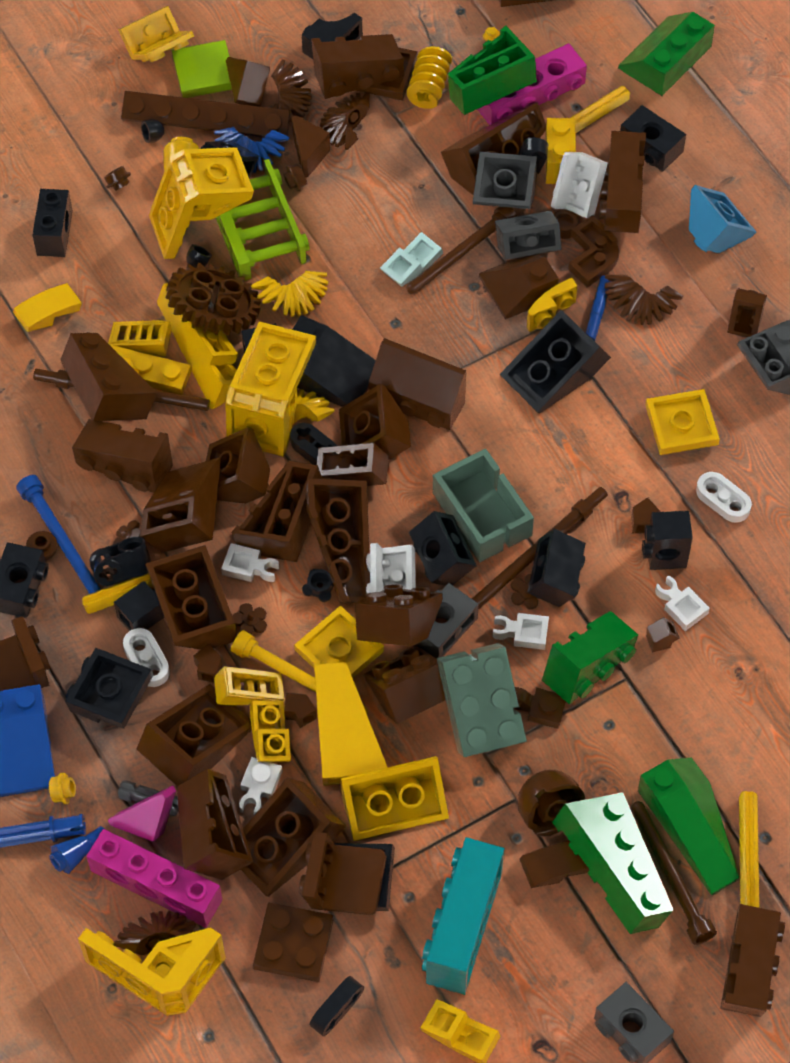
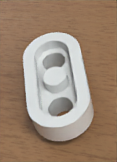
[696,472,752,523]
[123,628,170,687]

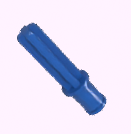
[0,814,86,848]

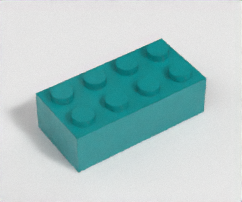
[422,837,505,995]

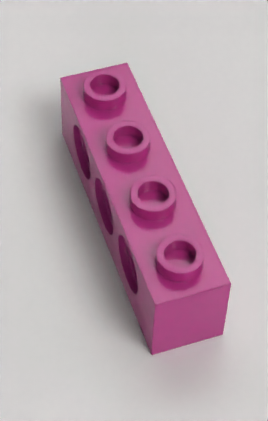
[477,43,587,125]
[86,829,222,928]

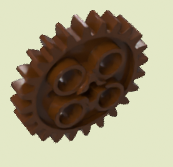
[165,263,261,336]

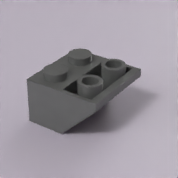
[737,320,790,395]

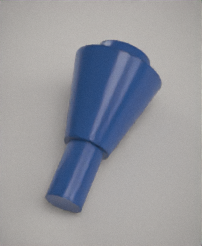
[49,826,104,874]

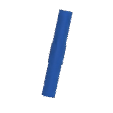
[586,275,611,341]

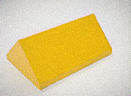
[341,756,449,841]

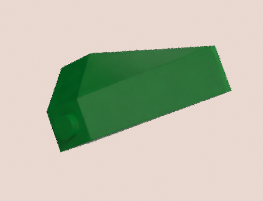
[638,757,740,896]

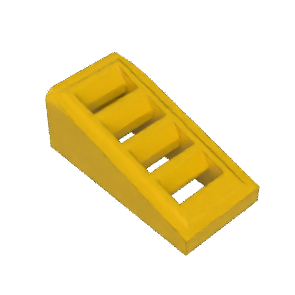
[108,320,172,357]
[214,666,285,705]

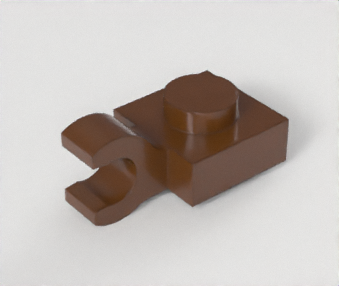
[513,687,566,729]

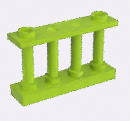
[215,159,310,281]

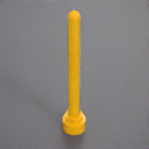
[231,630,368,714]

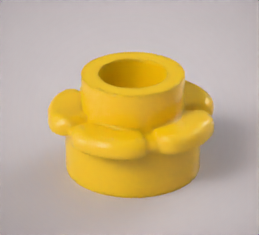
[49,773,76,805]

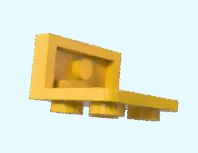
[118,6,194,62]

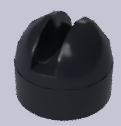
[141,119,164,143]
[186,244,212,268]

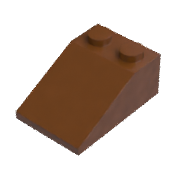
[136,684,252,786]
[241,777,346,897]

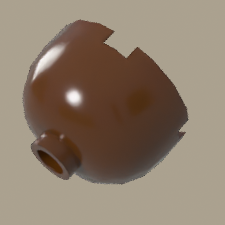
[518,770,585,836]

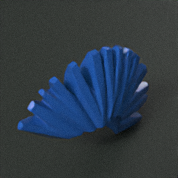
[214,127,290,173]

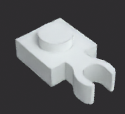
[221,543,279,582]
[655,576,710,631]
[493,613,549,650]
[239,757,283,815]

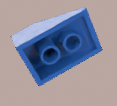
[0,684,55,797]

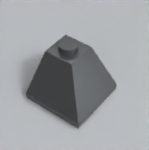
[473,152,537,209]

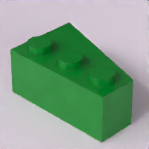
[448,26,537,115]
[542,611,639,705]

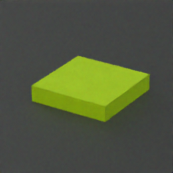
[171,40,232,98]

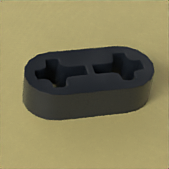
[517,137,548,174]
[290,423,337,465]
[309,976,364,1037]

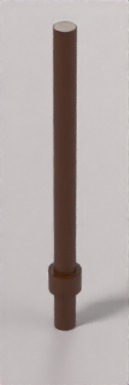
[33,368,210,411]
[471,487,608,609]

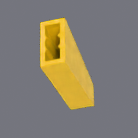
[314,659,387,785]

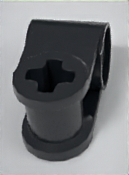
[89,536,151,586]

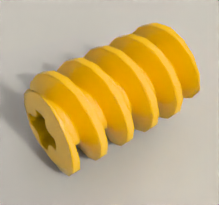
[407,46,452,109]

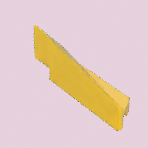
[157,283,238,409]

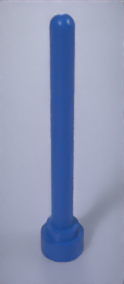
[16,475,101,594]

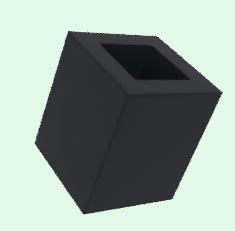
[114,581,164,631]

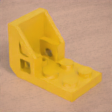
[149,147,254,259]
[225,321,316,457]
[78,928,226,1016]

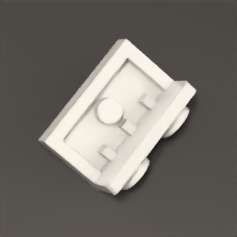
[551,152,608,218]
[366,543,416,594]

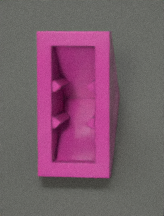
[108,785,176,841]

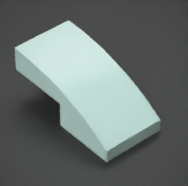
[380,232,443,287]

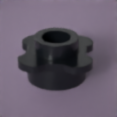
[302,569,334,602]

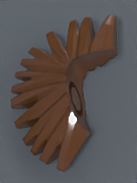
[268,59,312,121]
[320,92,370,150]
[605,275,683,325]
[113,911,196,955]

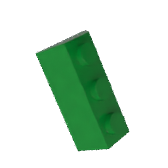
[618,12,715,96]

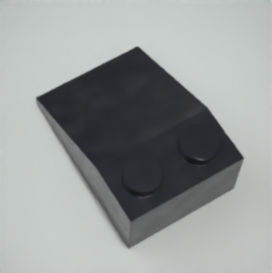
[500,310,611,414]
[292,315,376,407]

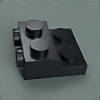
[65,647,154,729]

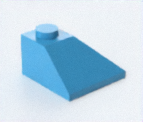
[689,185,757,253]

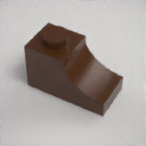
[727,288,767,338]
[317,443,389,486]

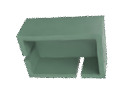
[432,448,534,563]
[436,643,527,757]

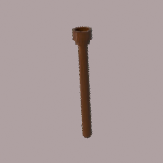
[406,207,517,294]
[632,801,717,945]

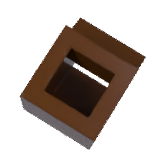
[631,497,660,533]
[646,617,680,653]
[193,644,222,683]
[284,693,317,728]

